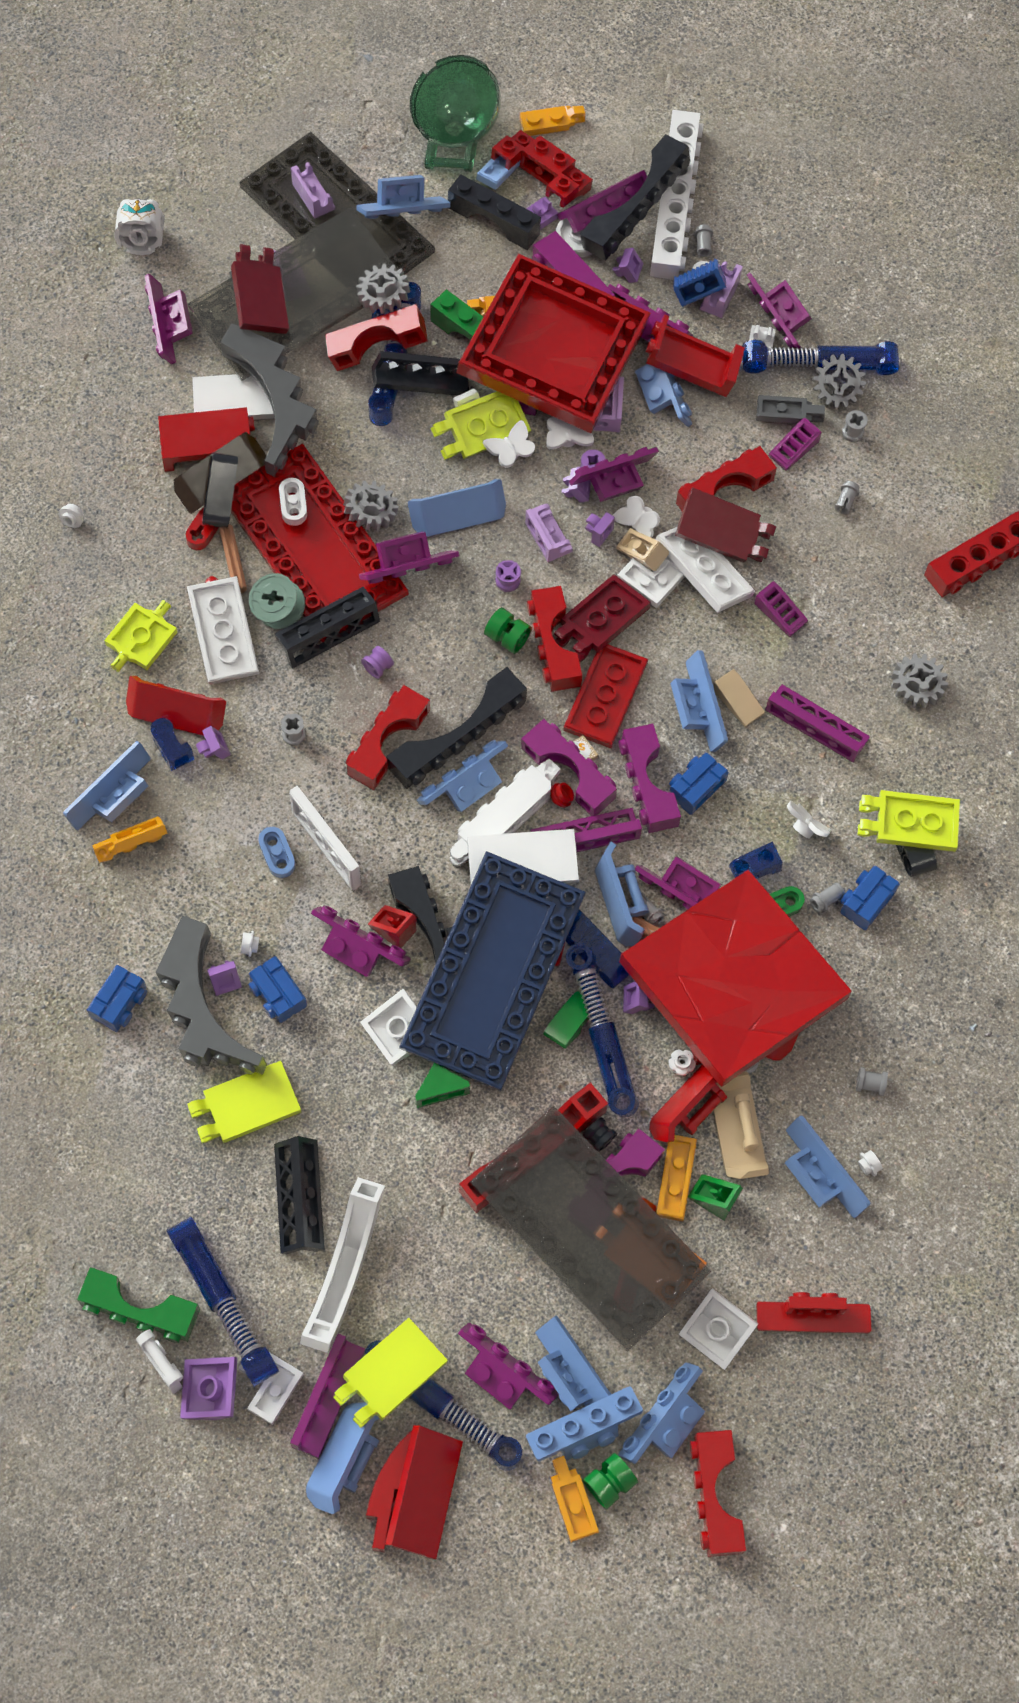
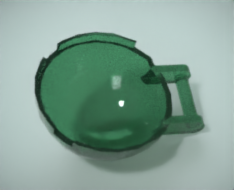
[410,55,501,172]

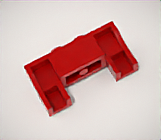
[491,130,593,208]

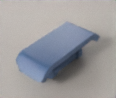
[408,479,506,537]
[595,842,649,946]
[306,1402,380,1514]

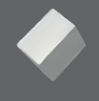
[360,989,417,1066]
[679,1288,758,1370]

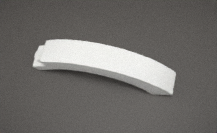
[300,1177,385,1353]

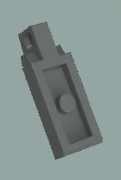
[756,395,825,424]

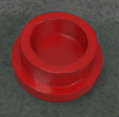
[550,782,574,808]

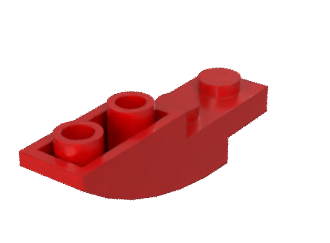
[366,1430,412,1553]

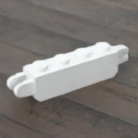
[450,759,560,867]

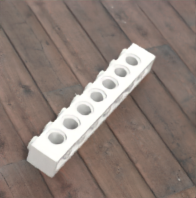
[650,110,704,280]

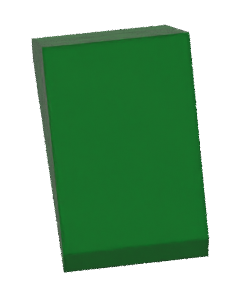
[415,1063,470,1108]
[688,1174,743,1221]

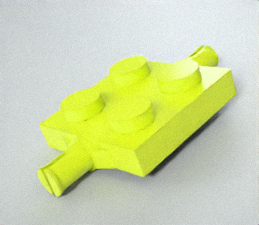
[104,600,178,672]

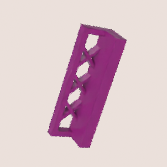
[557,170,647,233]
[765,684,870,762]
[530,807,642,853]
[290,1333,366,1459]

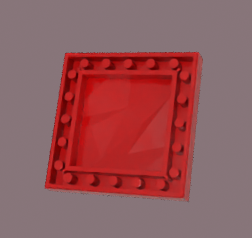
[457,253,651,433]
[619,870,852,1087]

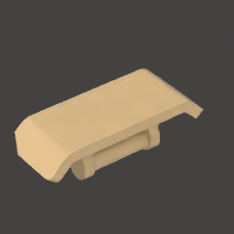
[709,1071,769,1179]

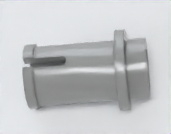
[694,224,713,257]
[834,481,860,514]
[810,882,845,912]
[631,892,664,926]

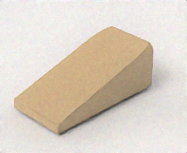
[616,528,669,571]
[714,669,765,727]

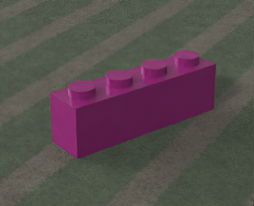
[532,231,615,296]

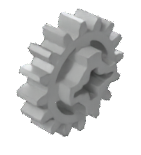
[356,264,410,314]
[812,354,866,409]
[343,481,399,531]
[891,653,948,708]

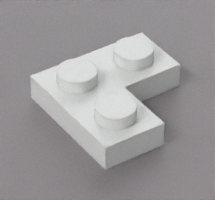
[617,556,685,608]
[239,1348,304,1425]

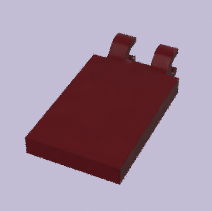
[231,244,289,334]
[675,487,776,563]
[554,574,651,662]

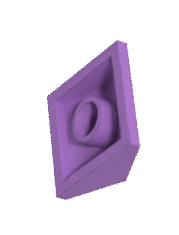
[180,1357,238,1420]

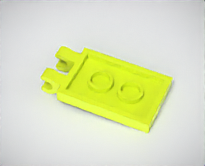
[430,391,531,460]
[857,790,960,852]
[187,1061,301,1144]
[333,1318,448,1428]

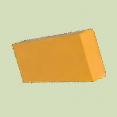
[656,1135,697,1222]

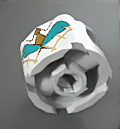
[114,199,165,255]

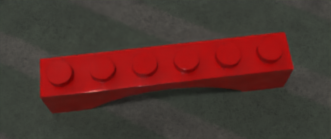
[459,1082,608,1213]

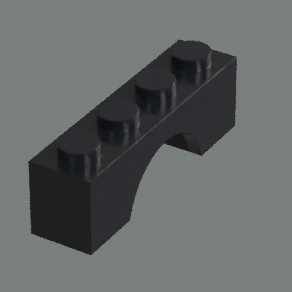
[448,174,541,251]

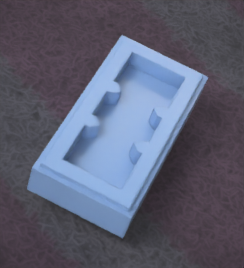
[476,156,520,190]

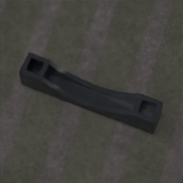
[580,134,691,261]
[386,667,527,789]
[388,866,446,965]

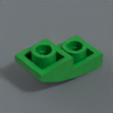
[543,990,598,1049]

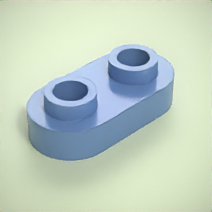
[258,827,295,878]

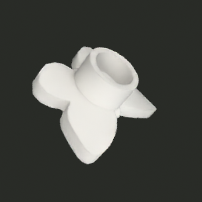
[546,417,594,449]
[483,420,535,468]
[612,496,660,538]
[787,801,832,839]

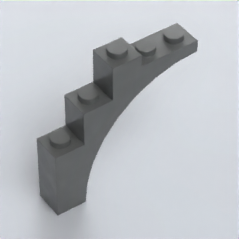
[221,323,319,477]
[155,915,267,1075]

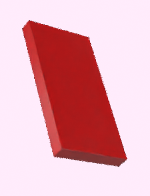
[563,644,649,748]
[385,1425,463,1560]

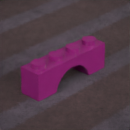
[521,719,617,816]
[618,723,681,834]
[567,1128,665,1241]

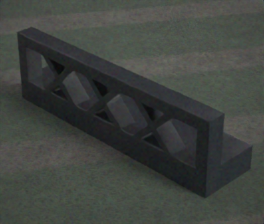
[371,351,469,396]
[275,586,380,669]
[274,1136,325,1255]

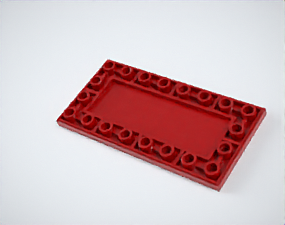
[231,443,409,642]

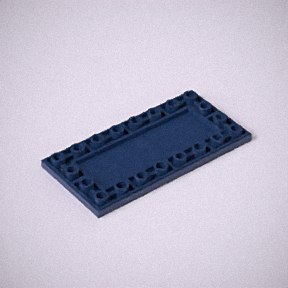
[399,851,586,1091]

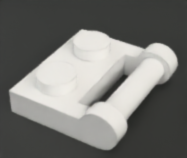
[136,1329,183,1395]

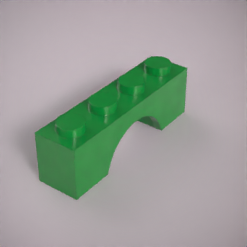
[430,289,483,340]
[77,1267,200,1343]

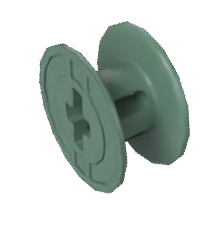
[249,573,305,629]

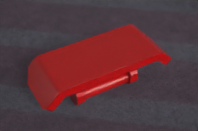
[126,676,226,736]
[649,1064,727,1142]

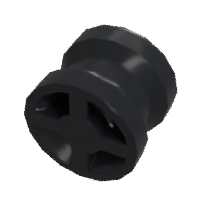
[583,1117,618,1152]

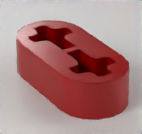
[185,507,219,551]

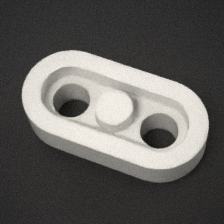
[279,478,307,526]

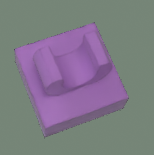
[526,197,558,230]
[613,248,643,283]
[562,467,591,502]
[585,512,615,547]
[196,726,231,760]
[207,960,242,996]
[623,982,654,1014]

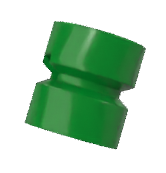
[484,607,532,654]
[582,1453,638,1510]

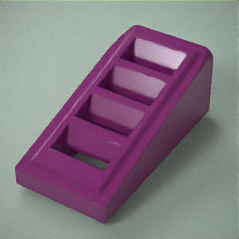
[768,418,822,471]
[754,581,808,637]

